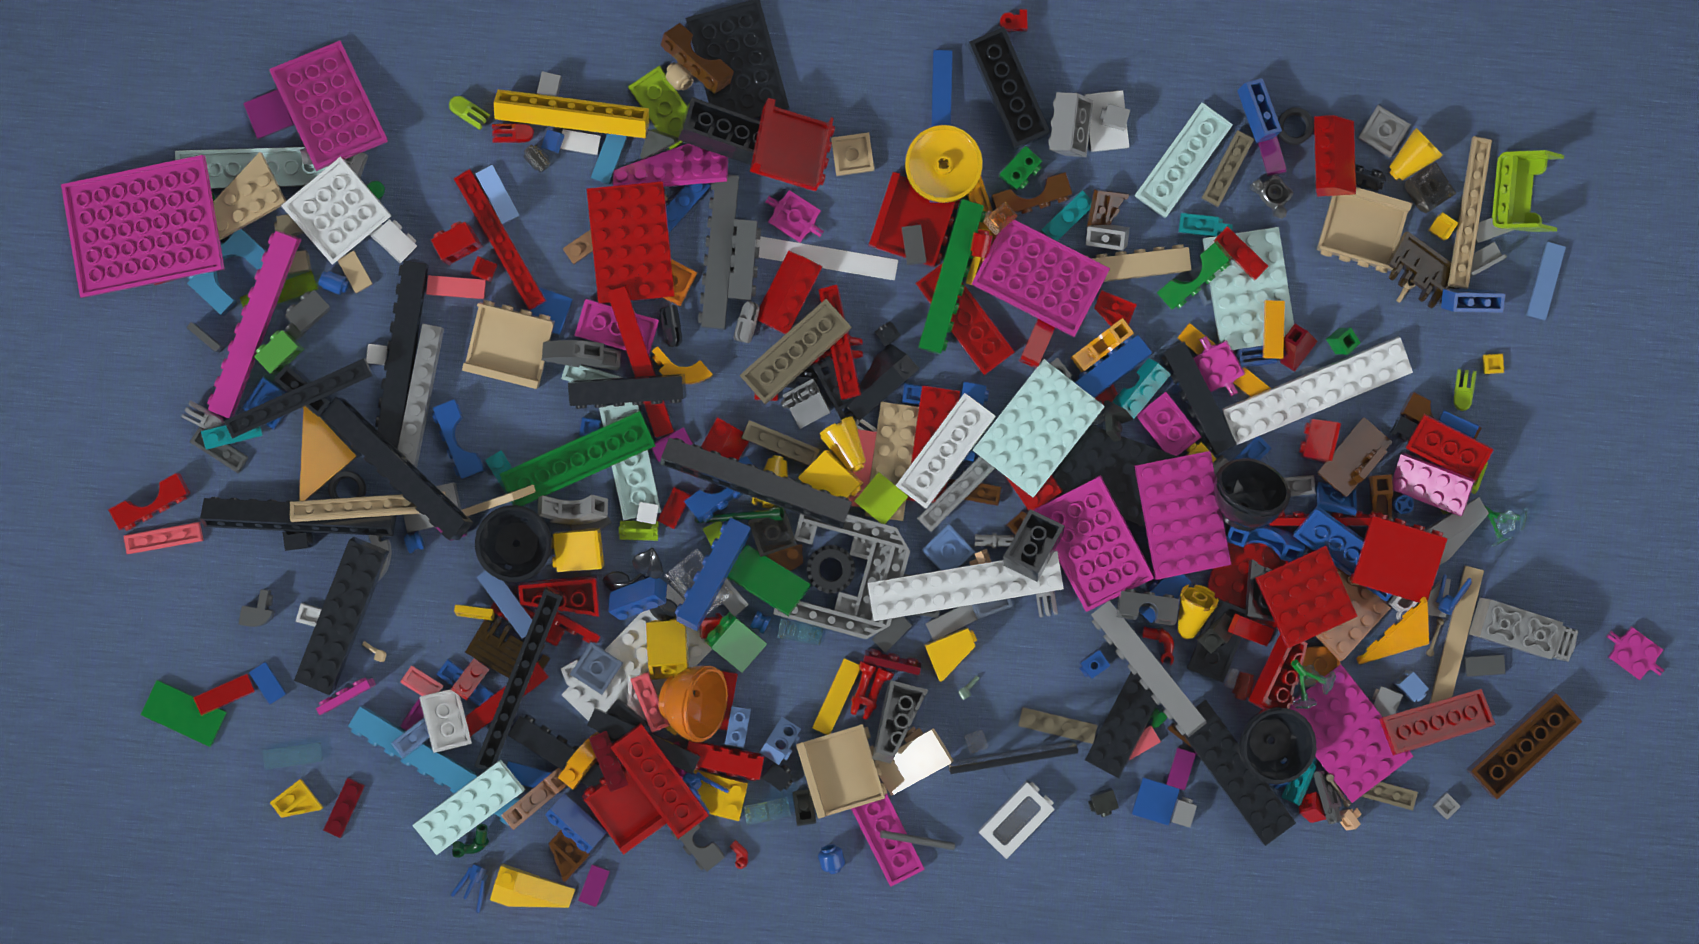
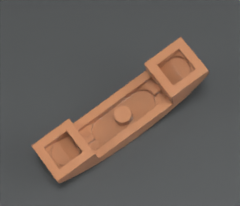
[501,768,567,830]

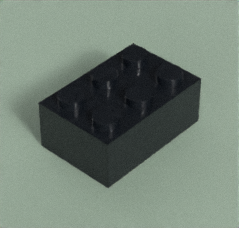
[1003,509,1065,582]

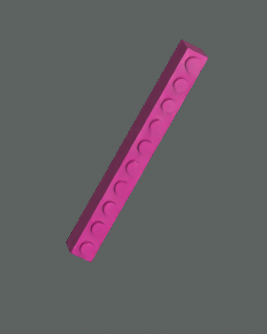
[207,231,301,418]

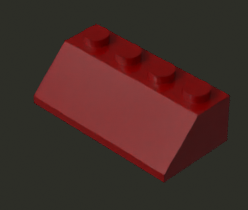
[1314,115,1356,197]
[757,251,822,335]

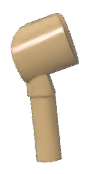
[1396,281,1416,303]
[362,641,387,662]

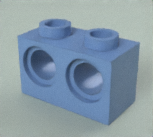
[1392,670,1429,702]
[725,705,751,748]
[759,717,801,765]

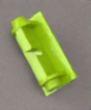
[619,521,658,541]

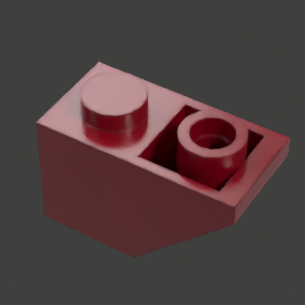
[1280,324,1318,372]

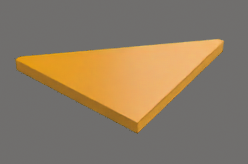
[299,406,356,501]
[1356,597,1429,665]

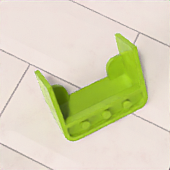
[1492,150,1564,232]

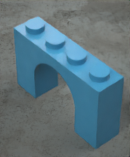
[187,228,266,316]

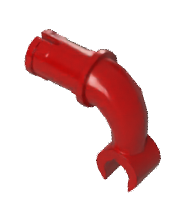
[1142,627,1174,665]

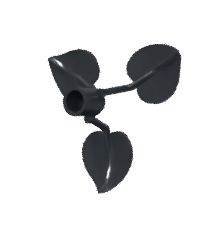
[602,548,678,621]

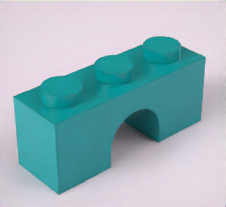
[1112,358,1171,419]

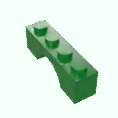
[1157,241,1232,310]

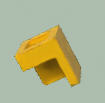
[1428,212,1458,241]

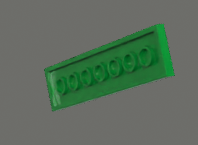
[499,411,656,506]

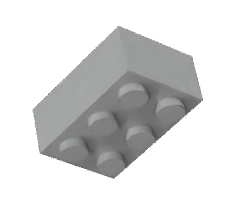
[1049,92,1093,157]

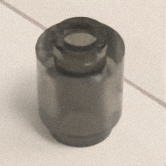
[523,144,551,173]

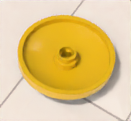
[905,125,982,203]

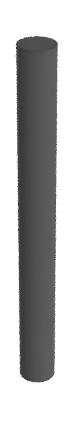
[880,830,955,850]

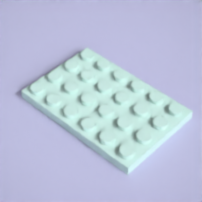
[1203,227,1294,350]
[973,359,1105,497]

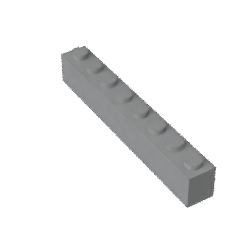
[398,324,444,468]
[1091,601,1207,737]

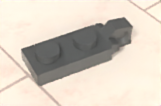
[1314,770,1342,825]

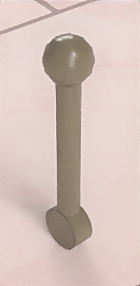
[1426,618,1444,657]
[1326,774,1351,807]

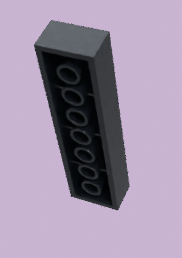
[294,537,389,695]
[1172,697,1296,846]

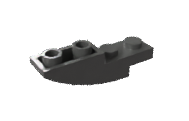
[541,340,621,371]

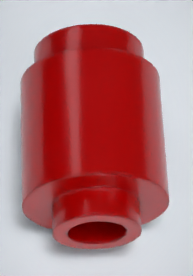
[971,229,993,258]

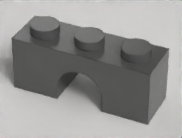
[1117,589,1179,626]
[670,824,726,872]

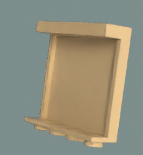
[1316,187,1412,273]
[462,300,555,389]
[796,724,888,819]

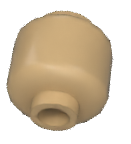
[666,62,694,90]

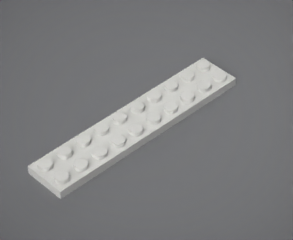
[1222,336,1413,445]
[867,551,1064,621]

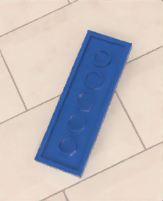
[1293,506,1392,601]

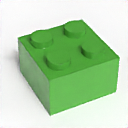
[254,330,304,375]

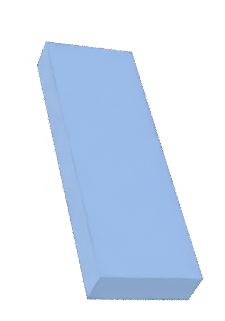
[475,165,520,225]

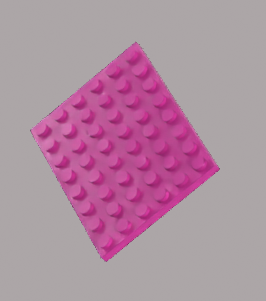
[61,155,225,298]

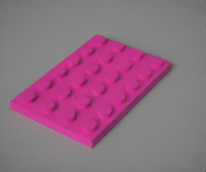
[269,41,388,171]
[972,216,1110,337]
[1135,451,1231,580]
[1033,475,1155,612]
[1290,664,1414,803]

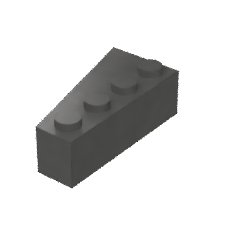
[728,219,761,301]
[872,680,928,764]

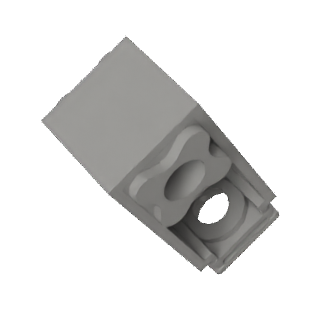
[1469,598,1578,662]

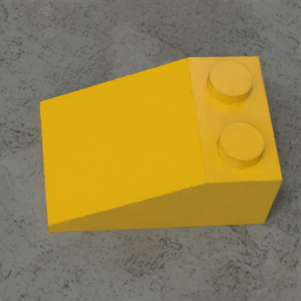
[693,769,748,821]

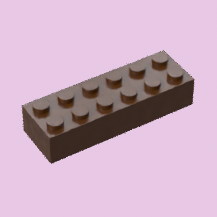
[1466,692,1582,800]

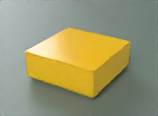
[1483,354,1504,374]

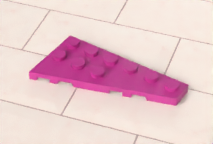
[613,144,728,187]

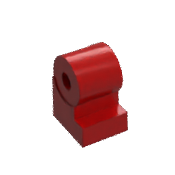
[1000,9,1028,32]

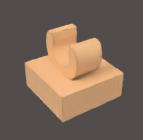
[969,549,992,566]
[1340,808,1362,831]

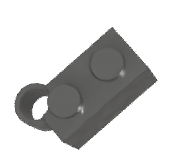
[285,290,330,341]

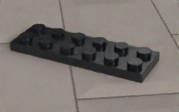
[1085,672,1173,779]

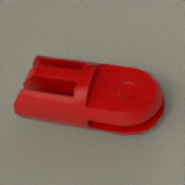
[492,124,534,143]

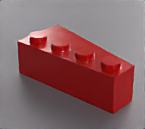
[1248,634,1308,709]

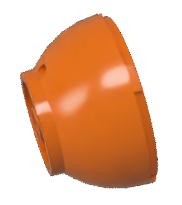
[659,665,728,742]

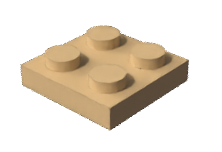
[831,132,874,176]

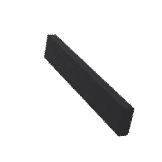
[587,707,701,774]

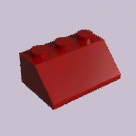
[701,417,749,460]

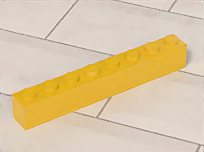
[494,89,649,138]

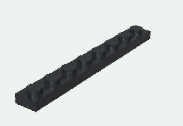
[224,358,373,439]

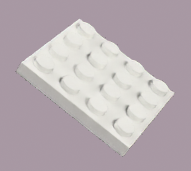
[281,156,391,265]

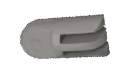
[733,301,759,343]
[181,400,224,429]
[1036,591,1058,618]

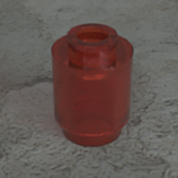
[1232,671,1255,701]

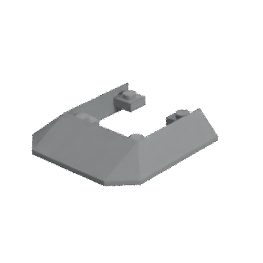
[773,514,910,639]

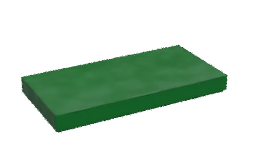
[727,545,810,617]
[140,680,227,747]

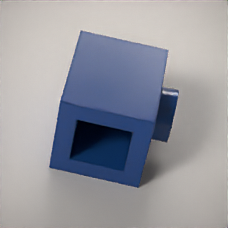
[1079,649,1110,679]

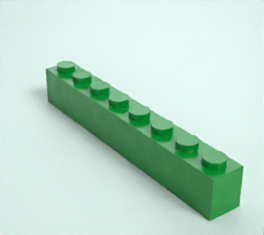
[918,199,986,355]

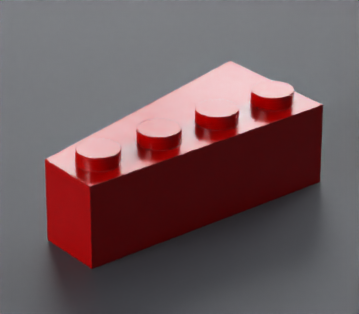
[518,576,600,617]
[687,740,765,781]

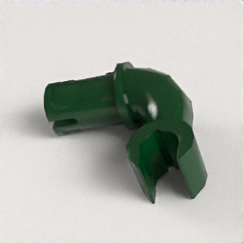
[452,824,489,858]

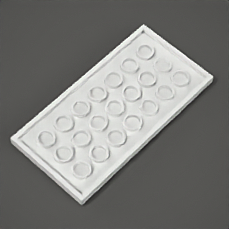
[562,584,712,721]

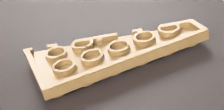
[213,152,286,240]

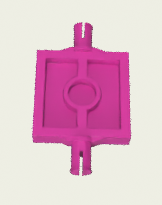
[765,190,824,243]
[1193,336,1245,396]
[1607,626,1664,680]

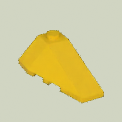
[490,863,575,908]

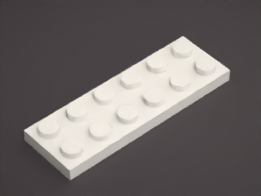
[896,393,996,509]

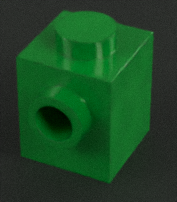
[1326,327,1361,355]

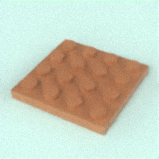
[1316,566,1391,661]

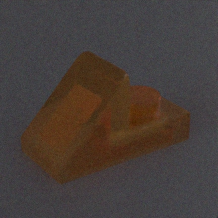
[983,202,1018,235]

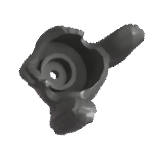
[1250,174,1294,219]

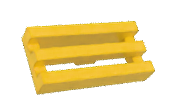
[454,604,495,621]

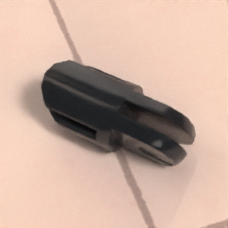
[659,304,682,347]

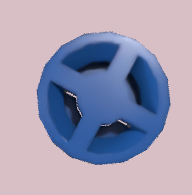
[1392,495,1414,514]
[404,531,425,554]
[750,610,772,634]

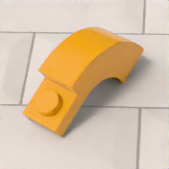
[1070,318,1134,372]
[652,346,713,385]
[558,731,599,789]

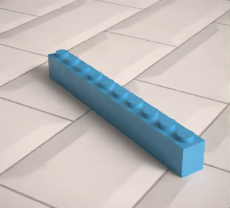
[348,705,520,826]

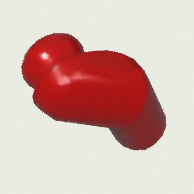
[729,840,748,869]

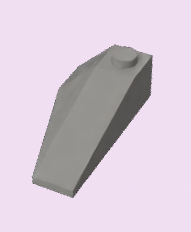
[1424,497,1489,565]

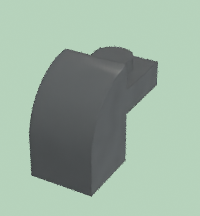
[238,589,276,627]

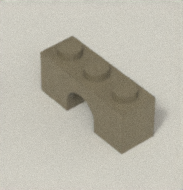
[274,214,312,275]

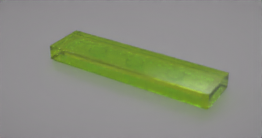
[239,271,319,307]

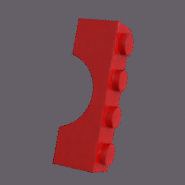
[108,473,191,531]

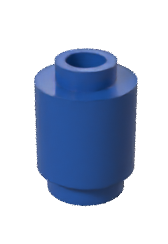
[319,271,349,295]

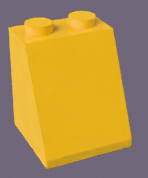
[798,450,864,499]
[551,528,604,572]
[646,618,689,680]
[924,627,977,682]

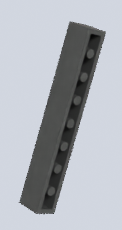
[698,175,739,330]

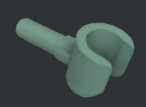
[958,675,980,700]

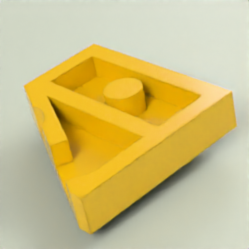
[270,779,324,818]

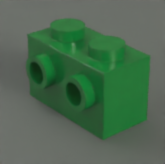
[999,146,1042,191]

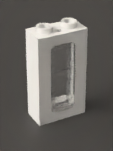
[978,781,1055,859]

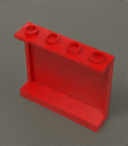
[750,98,835,191]
[869,172,960,267]
[1350,512,1448,603]
[582,764,667,855]

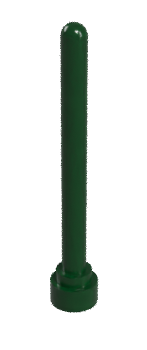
[695,505,784,523]

